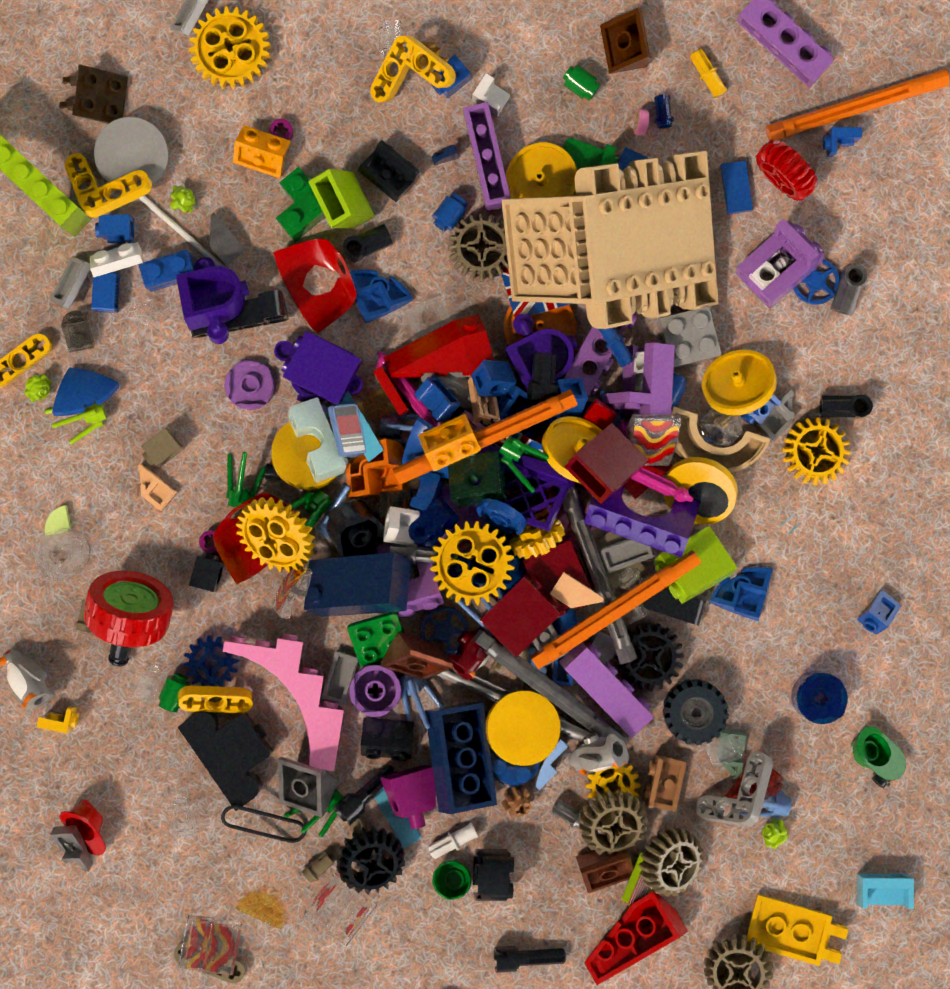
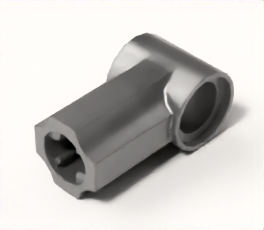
[830,264,867,316]

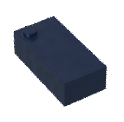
[304,552,411,617]
[425,702,497,814]

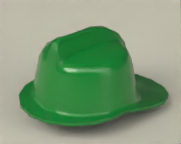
[851,726,906,781]

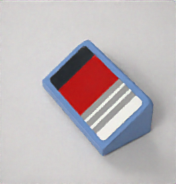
[328,404,366,458]

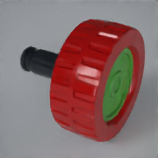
[84,571,174,667]

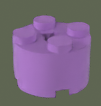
[350,663,402,717]

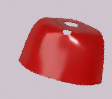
[273,239,357,333]
[213,493,307,584]

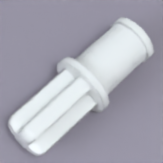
[428,822,478,859]

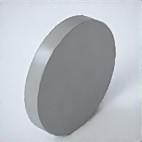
[94,117,169,191]

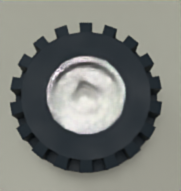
[663,679,729,745]

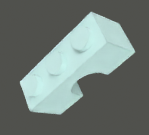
[288,397,348,483]

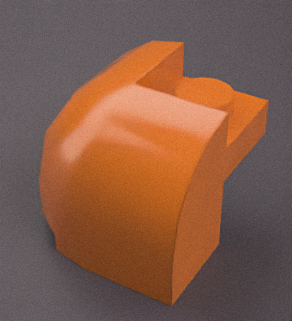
[346,439,408,499]

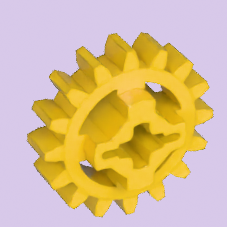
[509,516,565,559]
[585,764,641,812]

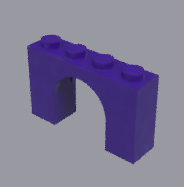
[584,483,701,558]

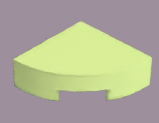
[45,505,72,535]

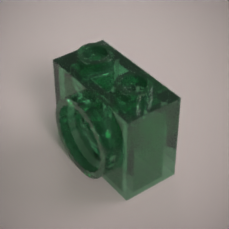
[448,451,507,508]

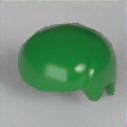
[432,861,472,900]

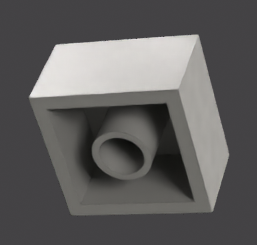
[657,306,722,369]

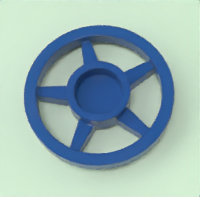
[793,259,840,305]
[421,607,468,654]

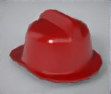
[59,799,106,856]

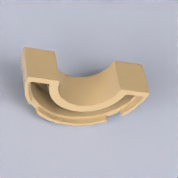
[668,406,770,473]

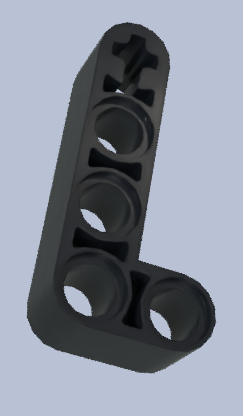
[191,290,288,338]

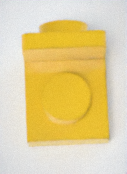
[36,706,79,734]

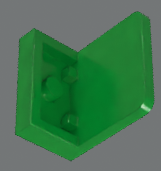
[563,138,619,170]
[347,612,405,667]

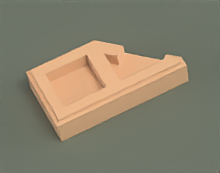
[138,463,178,511]
[550,572,604,608]

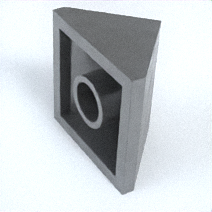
[278,757,338,817]

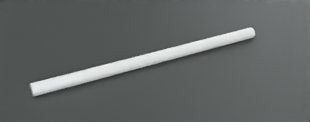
[139,196,222,266]

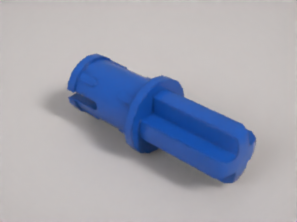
[599,327,633,367]

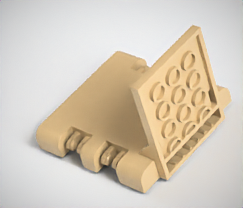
[502,151,718,329]

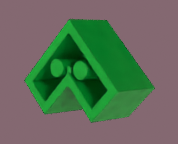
[276,166,325,242]

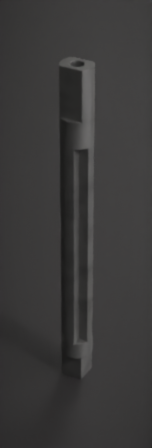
[557,485,637,664]
[473,630,629,745]
[437,669,592,743]

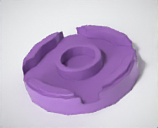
[224,360,275,410]

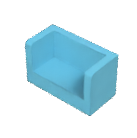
[857,873,914,909]

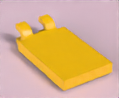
[746,894,849,966]

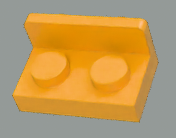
[233,125,290,179]
[418,414,481,471]

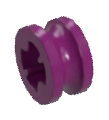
[270,119,293,140]
[199,530,217,553]

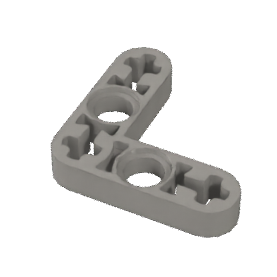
[695,751,773,827]

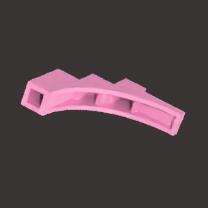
[223,633,344,771]

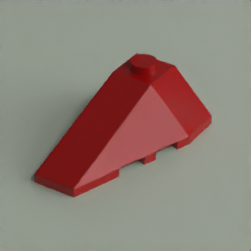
[384,314,494,378]
[584,891,688,985]

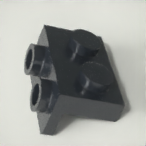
[358,140,420,202]
[360,717,414,761]

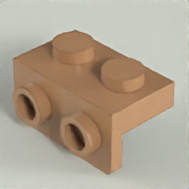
[643,754,687,812]

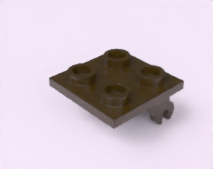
[59,64,128,124]

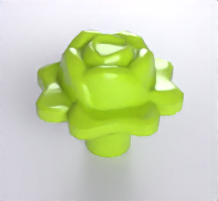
[170,185,195,213]
[24,374,52,402]
[762,818,788,849]

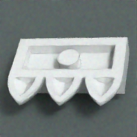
[90,242,143,277]

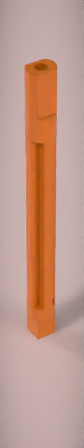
[766,69,949,140]
[393,389,578,485]
[530,550,701,670]

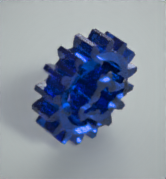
[183,635,240,687]

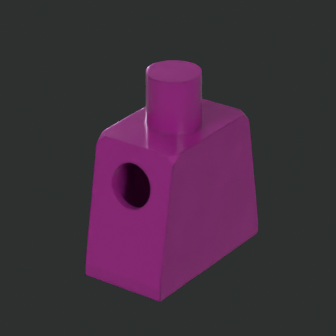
[380,765,436,829]

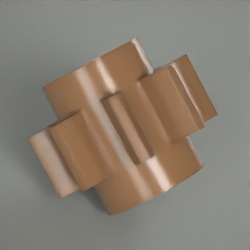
[501,785,535,817]

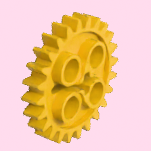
[188,6,271,90]
[236,497,316,572]
[430,521,515,606]

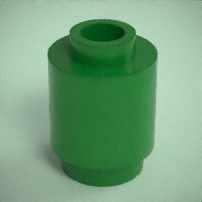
[563,64,601,101]
[158,673,191,713]

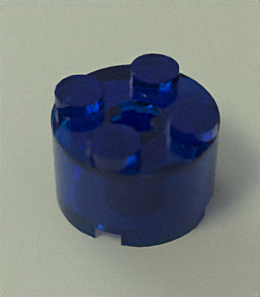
[791,671,848,724]

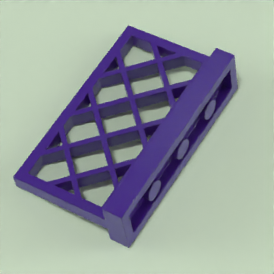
[457,445,575,532]

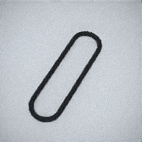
[221,805,306,843]

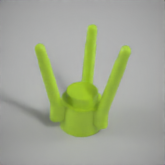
[44,402,107,444]

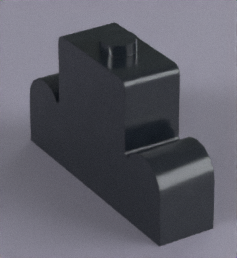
[178,712,273,811]

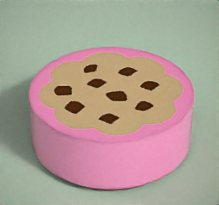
[633,109,649,135]

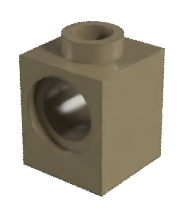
[141,428,184,467]

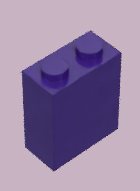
[281,331,362,405]

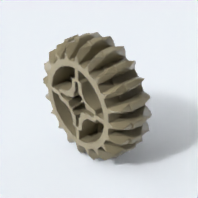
[448,213,509,282]
[579,789,648,855]
[639,827,704,897]
[704,933,773,989]

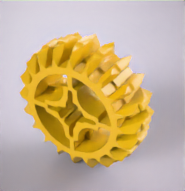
[781,417,851,486]

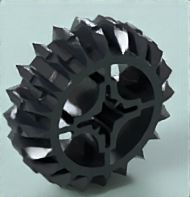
[615,622,684,691]
[336,826,405,895]

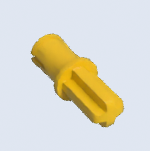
[690,49,727,99]

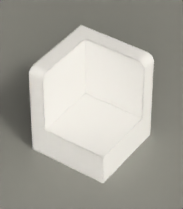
[472,74,510,117]
[383,506,420,546]

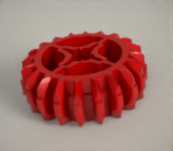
[755,139,818,201]

